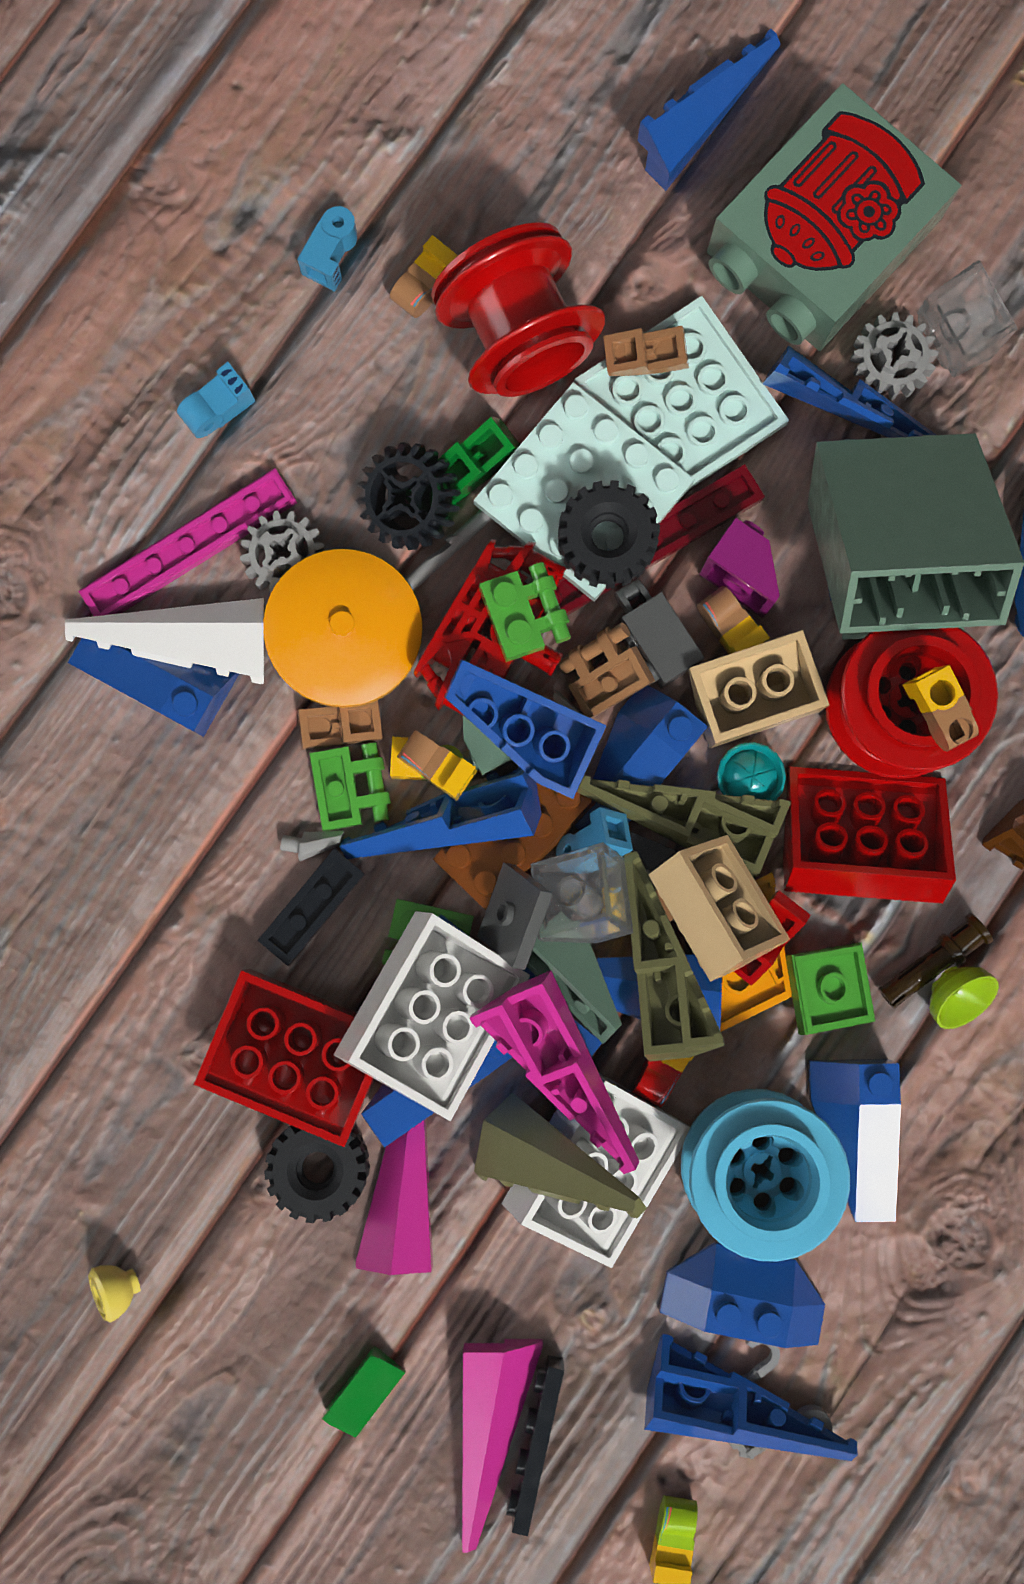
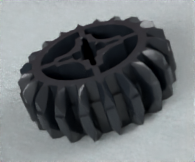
[356,442,461,550]

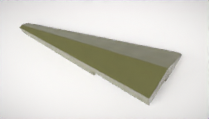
[474,1093,647,1219]

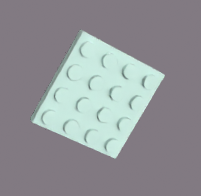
[574,296,789,492]
[474,382,695,602]

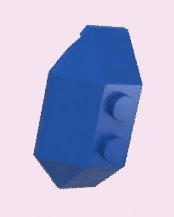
[659,1242,825,1348]

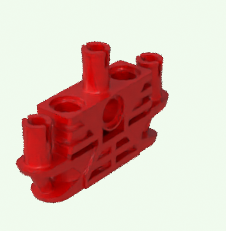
[414,539,567,716]

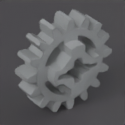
[850,312,938,400]
[240,510,326,593]

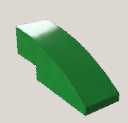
[406,417,520,506]

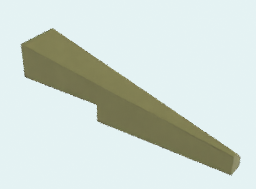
[577,776,791,879]
[624,851,725,1062]

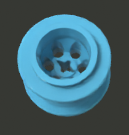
[681,1089,850,1262]

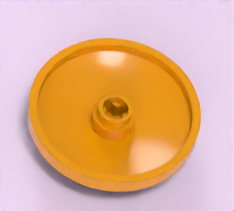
[263,549,422,708]

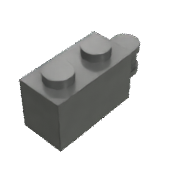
[614,578,704,689]

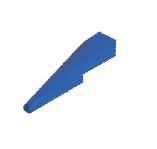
[644,1334,858,1461]

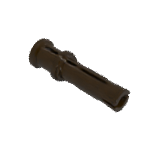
[878,913,993,1009]

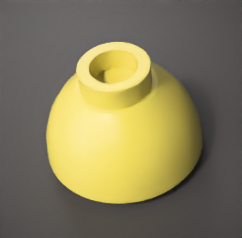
[88,1265,141,1323]

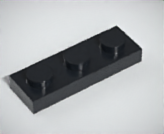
[257,849,366,966]

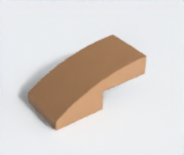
[603,326,689,376]
[297,700,383,750]

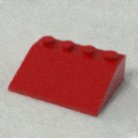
[783,766,956,904]
[193,969,374,1147]

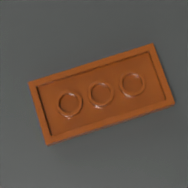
[433,783,596,910]

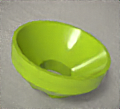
[929,966,999,1029]

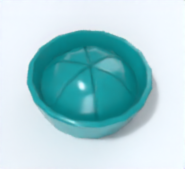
[717,742,786,801]

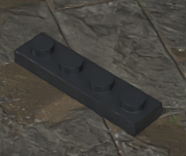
[506,1355,565,1536]

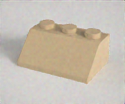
[689,630,830,748]
[648,835,790,982]

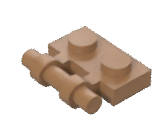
[559,622,655,719]

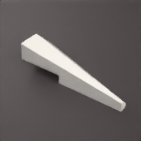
[65,598,264,684]

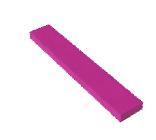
[78,468,297,616]

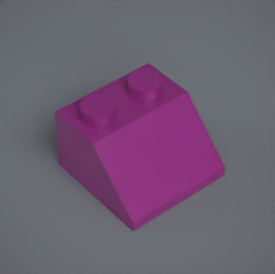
[699,518,780,618]

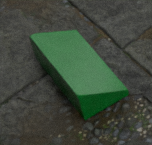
[322,1346,406,1438]

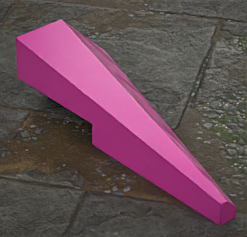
[469,971,640,1174]
[356,1119,433,1275]
[462,1339,543,1553]

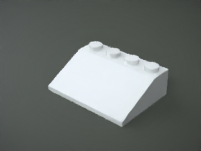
[334,911,530,1121]
[501,1072,690,1268]

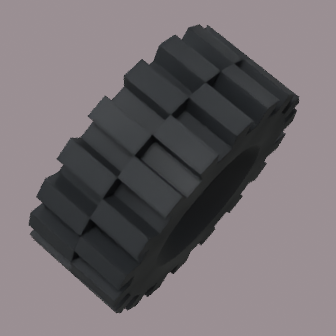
[558,480,660,589]
[264,1125,370,1223]

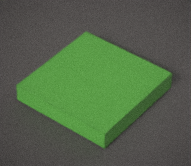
[785,943,875,1035]

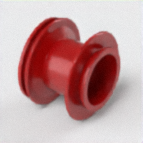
[431,222,605,397]
[825,627,998,779]

